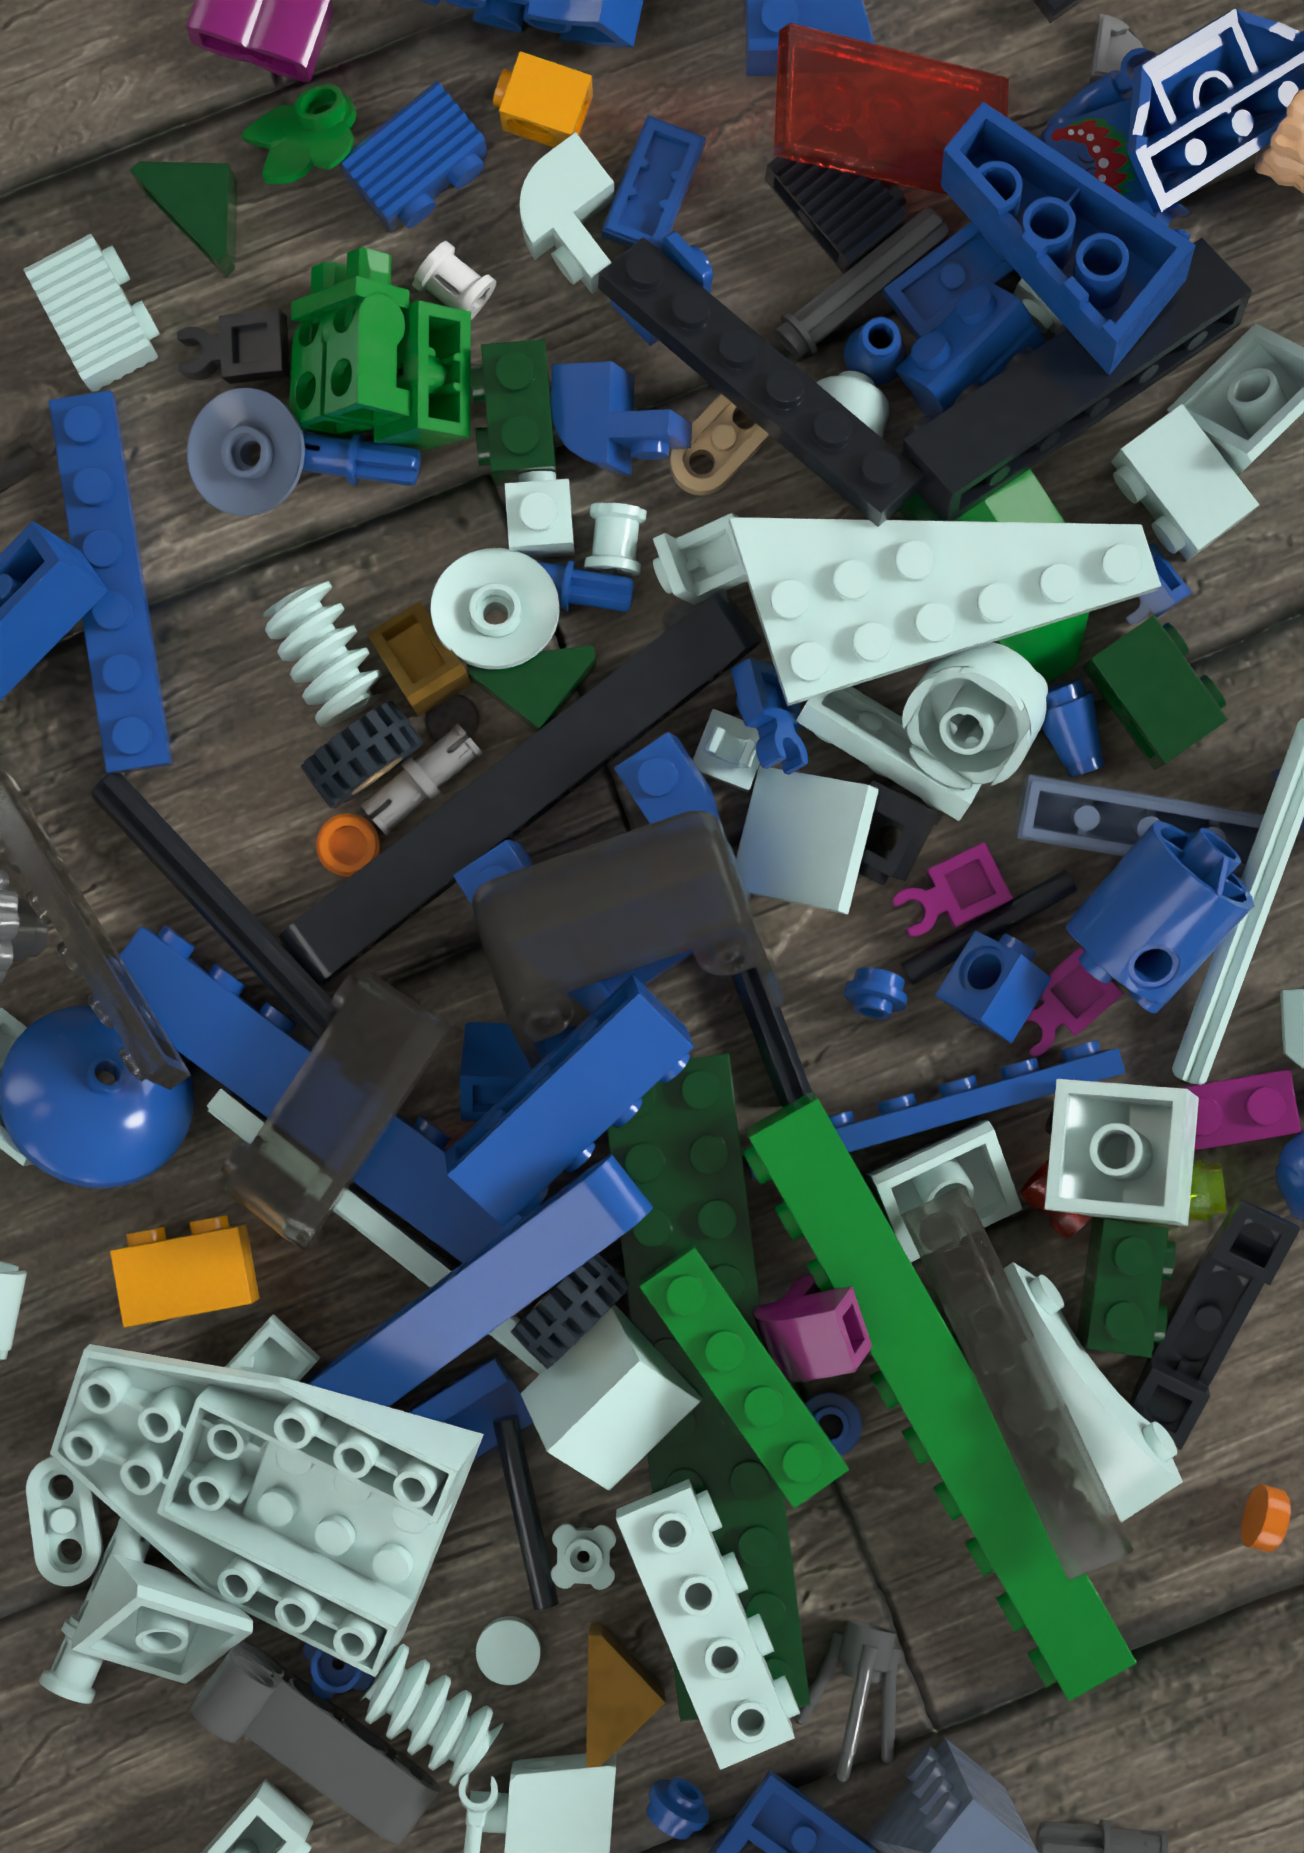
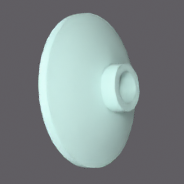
[431,548,559,669]

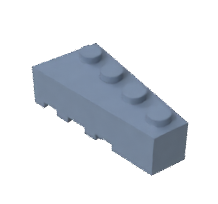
[864,1737,1038,1853]

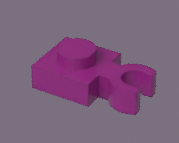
[890,842,1013,937]
[1025,946,1124,1057]

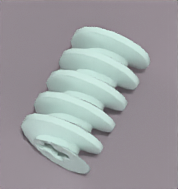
[263,581,383,727]
[360,1644,504,1786]

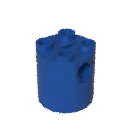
[1066,821,1255,1014]

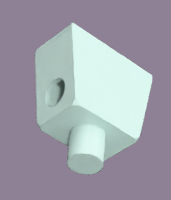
[470,1752,617,1853]

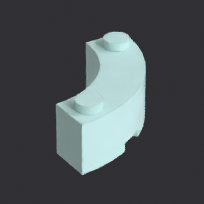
[953,1262,1183,1523]

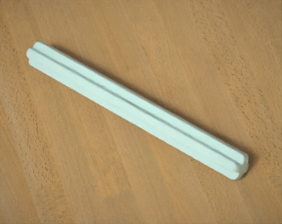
[1172,718,1304,1085]

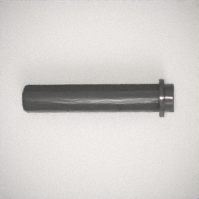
[775,208,949,360]

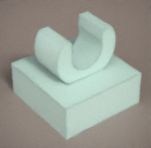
[693,709,760,793]

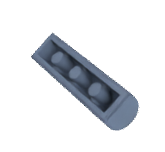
[1015,774,1264,877]

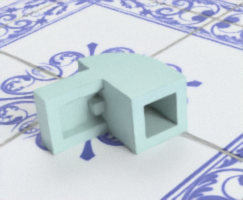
[520,132,615,294]

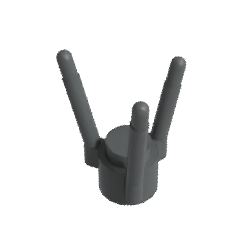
[795,1620,902,1782]

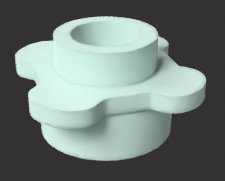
[551,1523,616,1590]

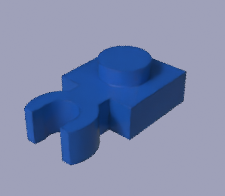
[731,658,808,775]

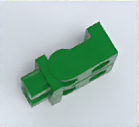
[289,247,411,438]

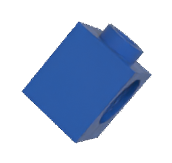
[935,930,1052,1044]

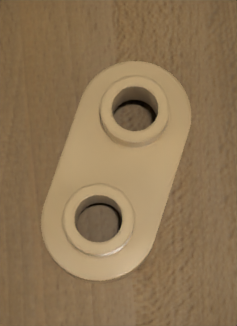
[670,394,771,496]

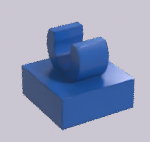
[1126,542,1192,625]

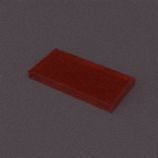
[774,23,1009,195]

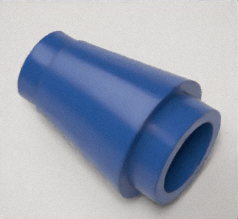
[844,317,906,385]
[1041,678,1105,777]

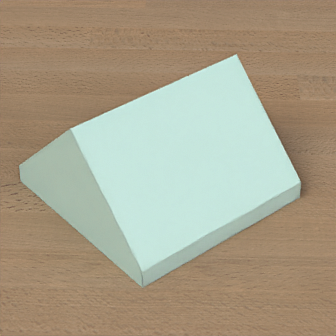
[1167,323,1304,476]
[865,1120,1022,1262]
[521,1304,703,1490]
[71,1553,253,1684]

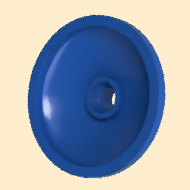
[0,1005,194,1188]

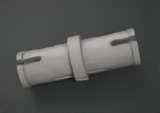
[360,723,483,835]

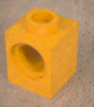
[493,51,593,148]

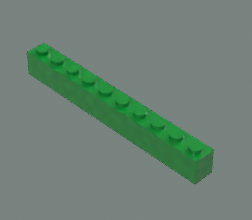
[742,1091,1137,1701]

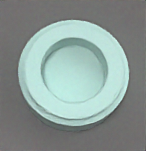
[476,1616,541,1685]

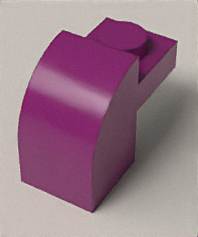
[753,1274,872,1382]

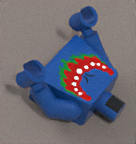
[1039,48,1190,240]

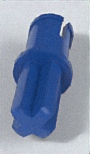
[302,431,421,486]
[536,560,634,612]

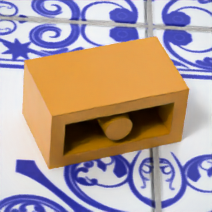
[110,1215,260,1328]

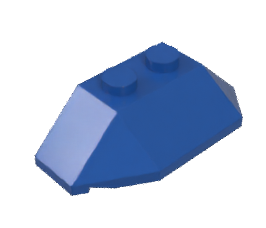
[1128,9,1304,213]

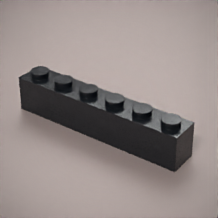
[901,238,1252,521]

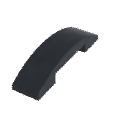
[1129,1198,1300,1450]

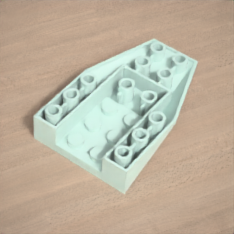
[50,1344,484,1677]

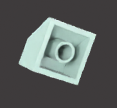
[1045,1079,1199,1226]

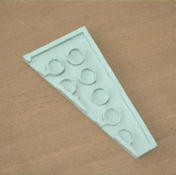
[729,517,1161,706]

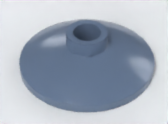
[187,388,305,516]

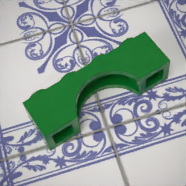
[639,1244,849,1509]

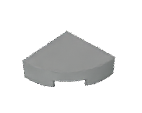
[1089,14,1148,83]

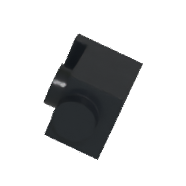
[859,780,943,885]

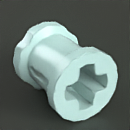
[584,503,647,577]

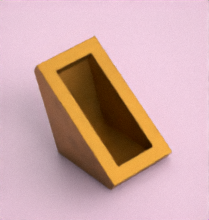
[367,601,472,717]
[586,1623,666,1768]

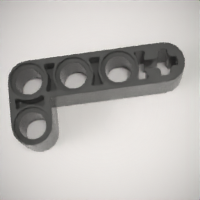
[189,1640,441,1845]

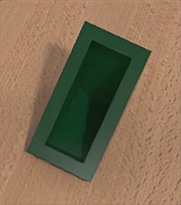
[130,161,238,278]
[467,645,596,732]

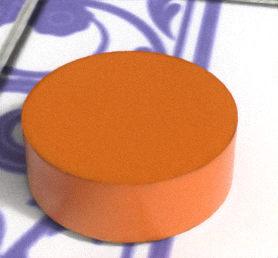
[316,813,381,878]
[1241,1484,1291,1553]

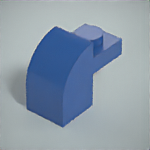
[551,361,692,476]

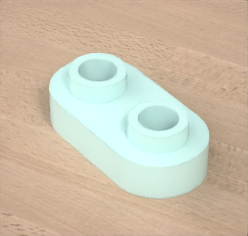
[26,1456,104,1586]

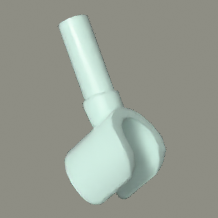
[459,1773,498,1853]

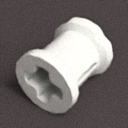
[412,241,496,320]

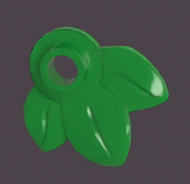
[241,84,357,184]

